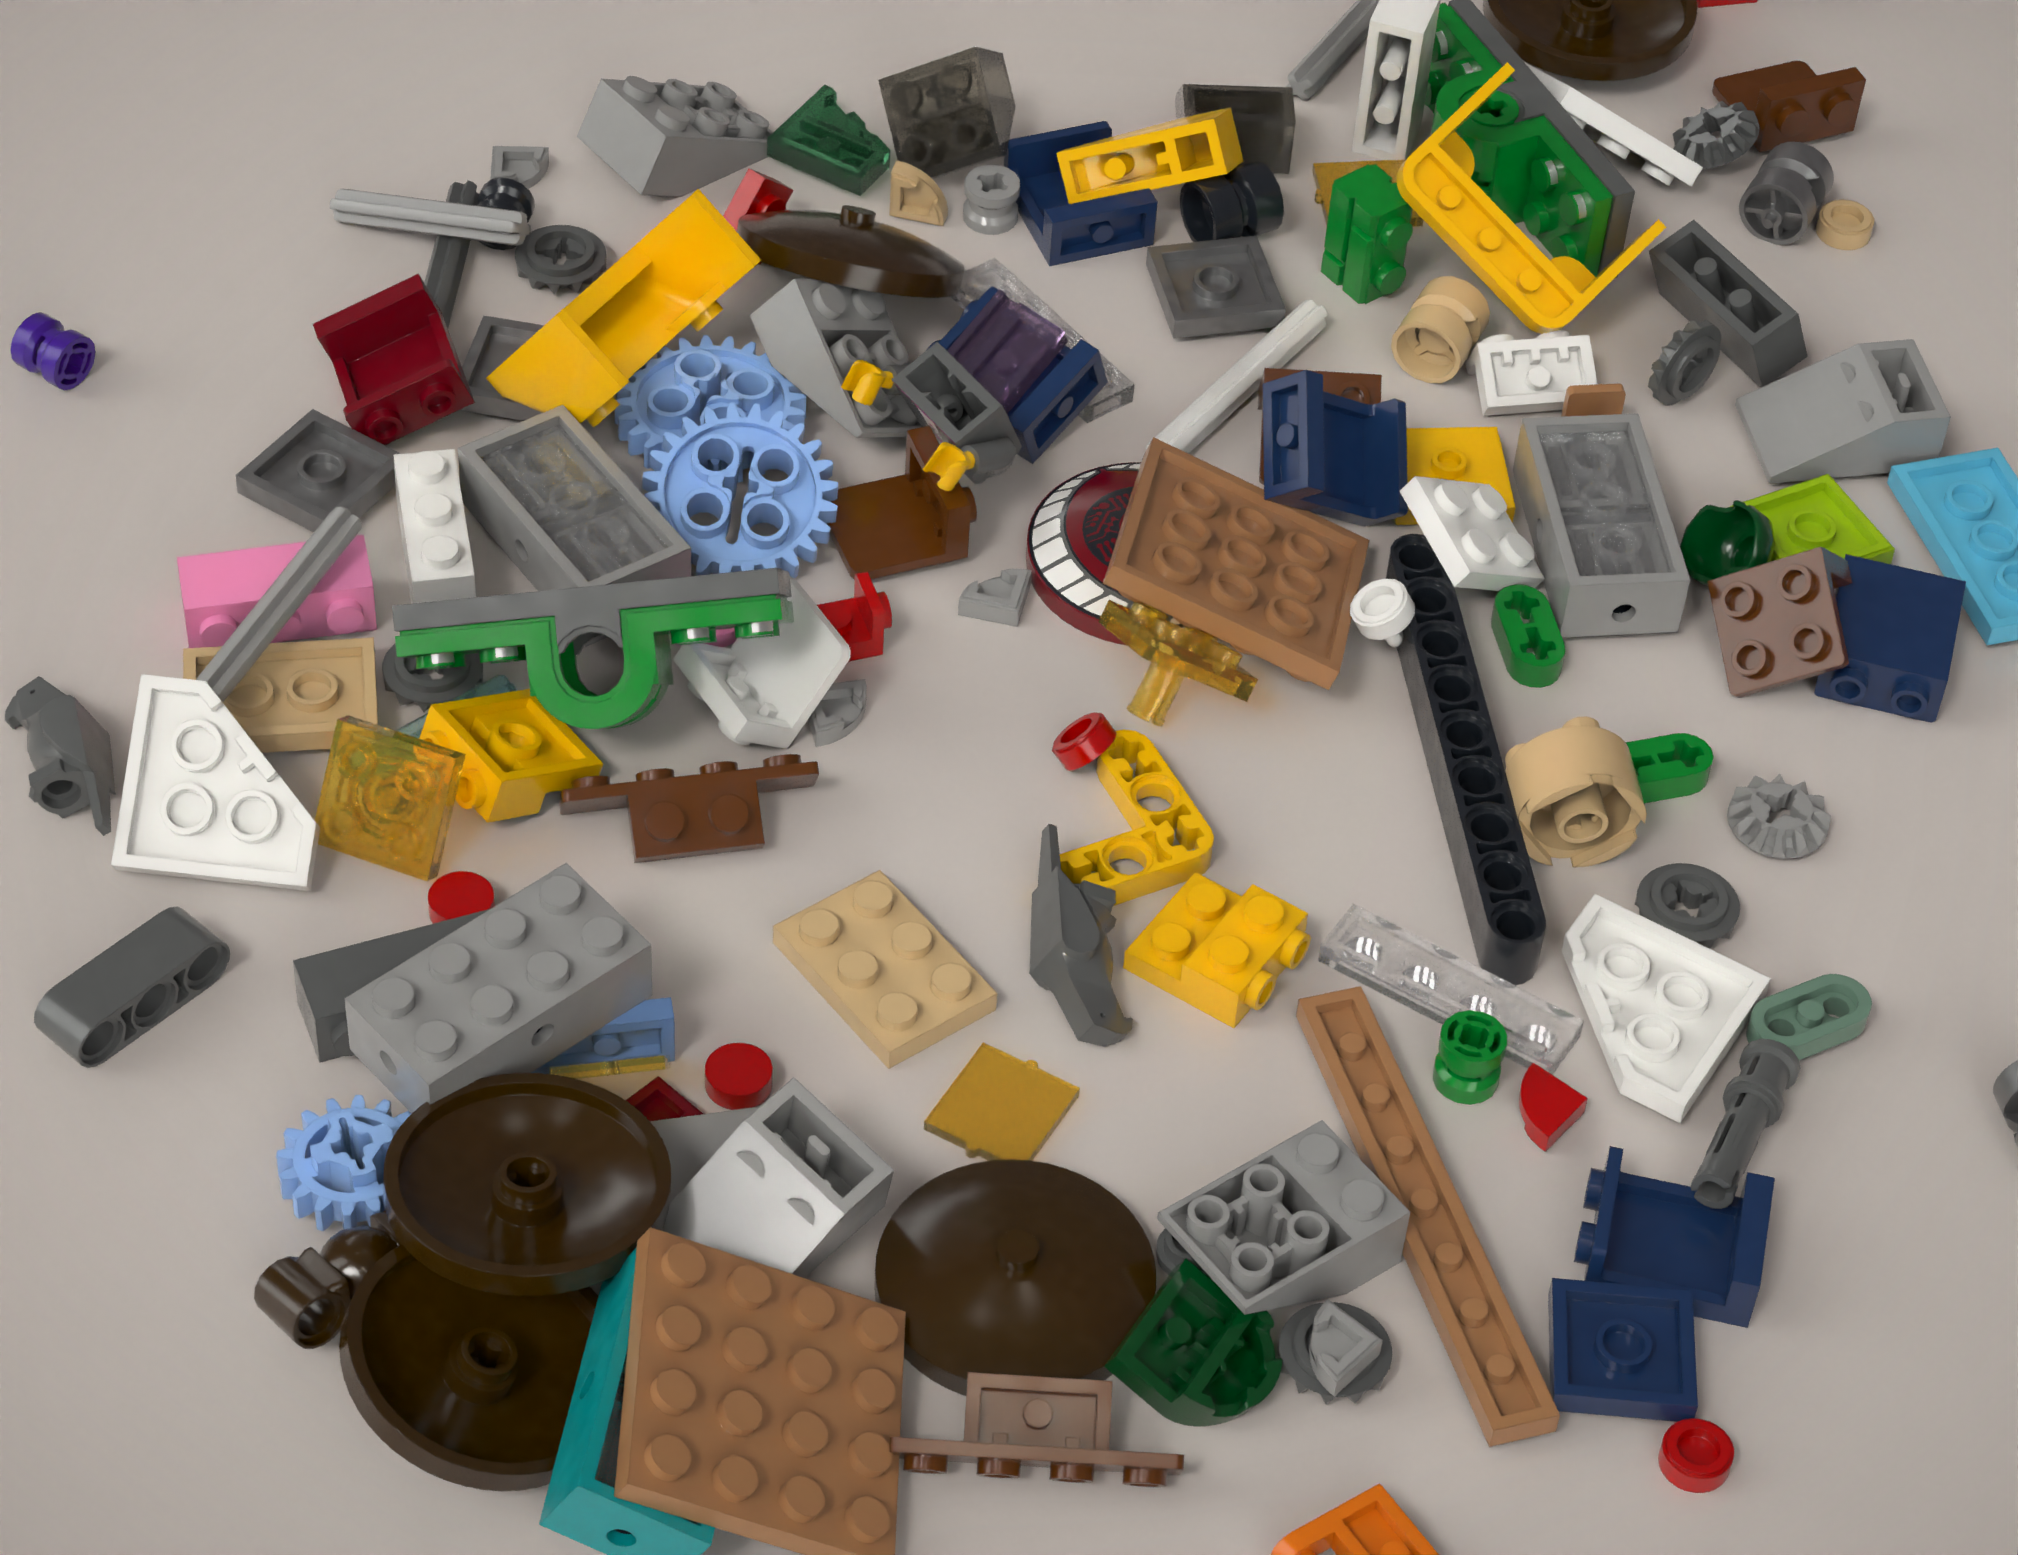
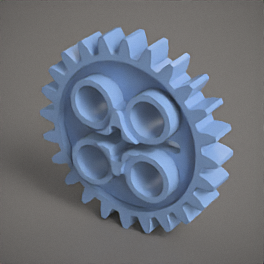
[615,335,807,483]
[642,402,838,578]

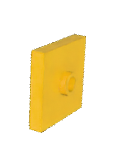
[1394,427,1516,525]

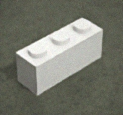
[1352,0,1440,165]
[393,449,476,604]

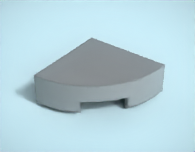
[490,146,549,189]
[958,569,1032,627]
[808,679,866,747]
[1309,1299,1383,1397]

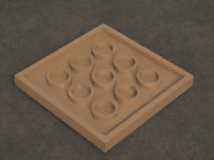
[1103,437,1370,690]
[614,1227,906,1555]

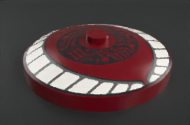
[1026,462,1213,648]

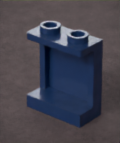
[1003,121,1158,266]
[927,286,1108,464]
[1263,370,1408,527]
[1814,554,1966,723]
[1574,1146,1775,1328]

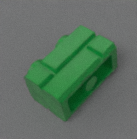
[1321,164,1413,304]

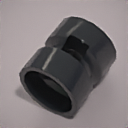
[1179,160,1284,242]

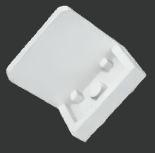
[673,578,851,749]

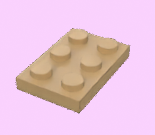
[183,637,380,753]
[773,870,997,1069]

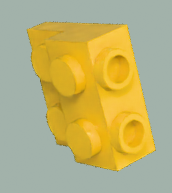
[417,689,603,823]
[1123,872,1311,1028]

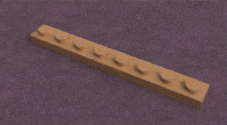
[1296,986,1560,1447]

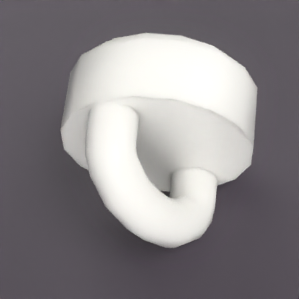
[1350,578,1415,647]

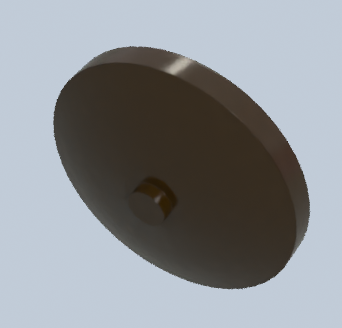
[1483,0,1697,81]
[736,205,965,298]
[383,1073,671,1296]
[874,1159,1156,1396]
[339,1244,598,1491]

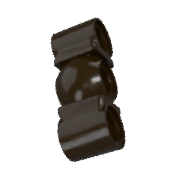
[254,1210,402,1349]

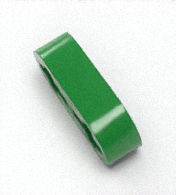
[1491,584,1565,688]
[1625,733,1714,804]

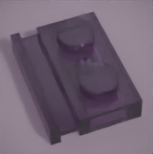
[947,289,1068,414]

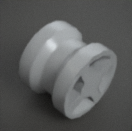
[963,165,1020,235]

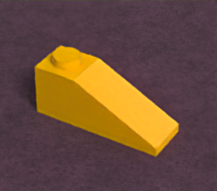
[1056,107,1244,204]

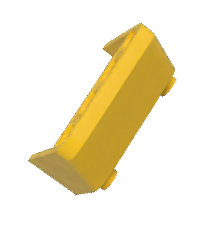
[1397,62,1666,334]
[486,189,761,428]

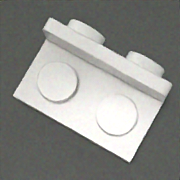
[1466,330,1598,416]

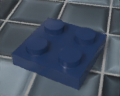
[1548,1278,1698,1422]

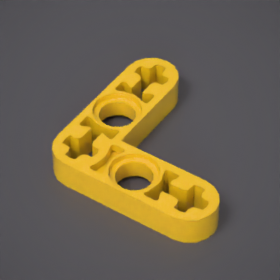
[1060,729,1214,906]

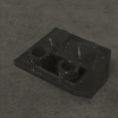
[878,46,1016,179]
[1175,84,1296,174]

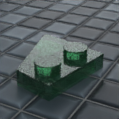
[767,84,890,196]

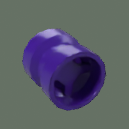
[10,312,96,390]

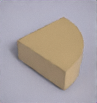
[889,160,948,226]

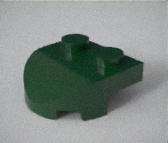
[1104,1259,1282,1427]

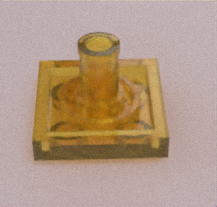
[1098,600,1258,727]
[315,715,466,881]

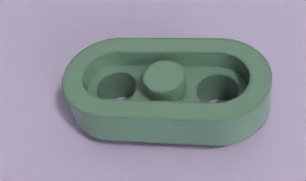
[1746,974,1872,1060]

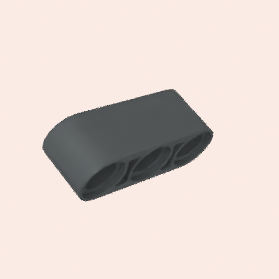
[34,906,230,1068]

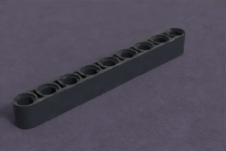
[1386,534,1546,986]

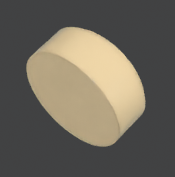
[1816,199,1874,250]

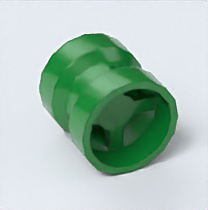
[1432,1010,1507,1105]

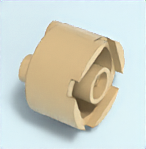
[1505,716,1647,867]

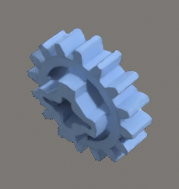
[276,1095,411,1231]

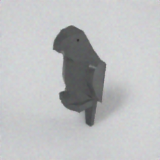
[5,676,116,836]
[1029,824,1133,1047]

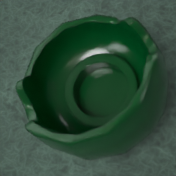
[1680,500,1775,586]

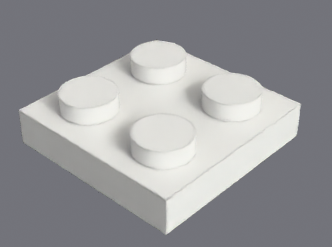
[1400,476,1545,591]

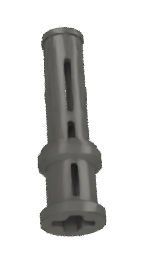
[1690,1039,1801,1209]

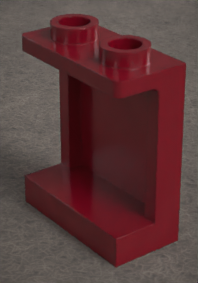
[313,273,475,445]

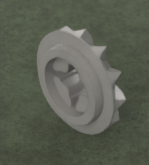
[1727,774,1831,859]

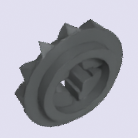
[1673,101,1760,169]
[515,225,606,295]
[1648,320,1721,405]
[382,643,483,713]
[1634,863,1740,949]
[1278,1302,1392,1405]

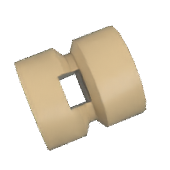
[1391,276,1490,383]

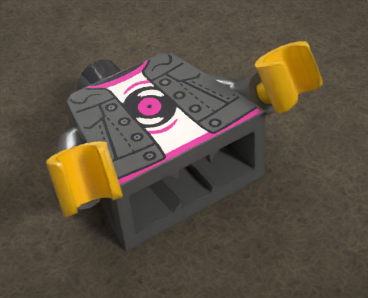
[841,342,1022,491]

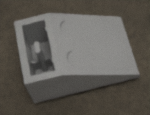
[577,76,786,197]
[750,278,922,438]
[1735,339,1951,484]
[661,1077,894,1278]
[1157,1120,1410,1315]

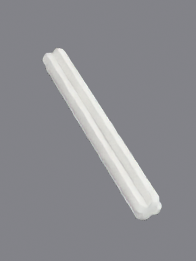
[1146,300,1328,454]

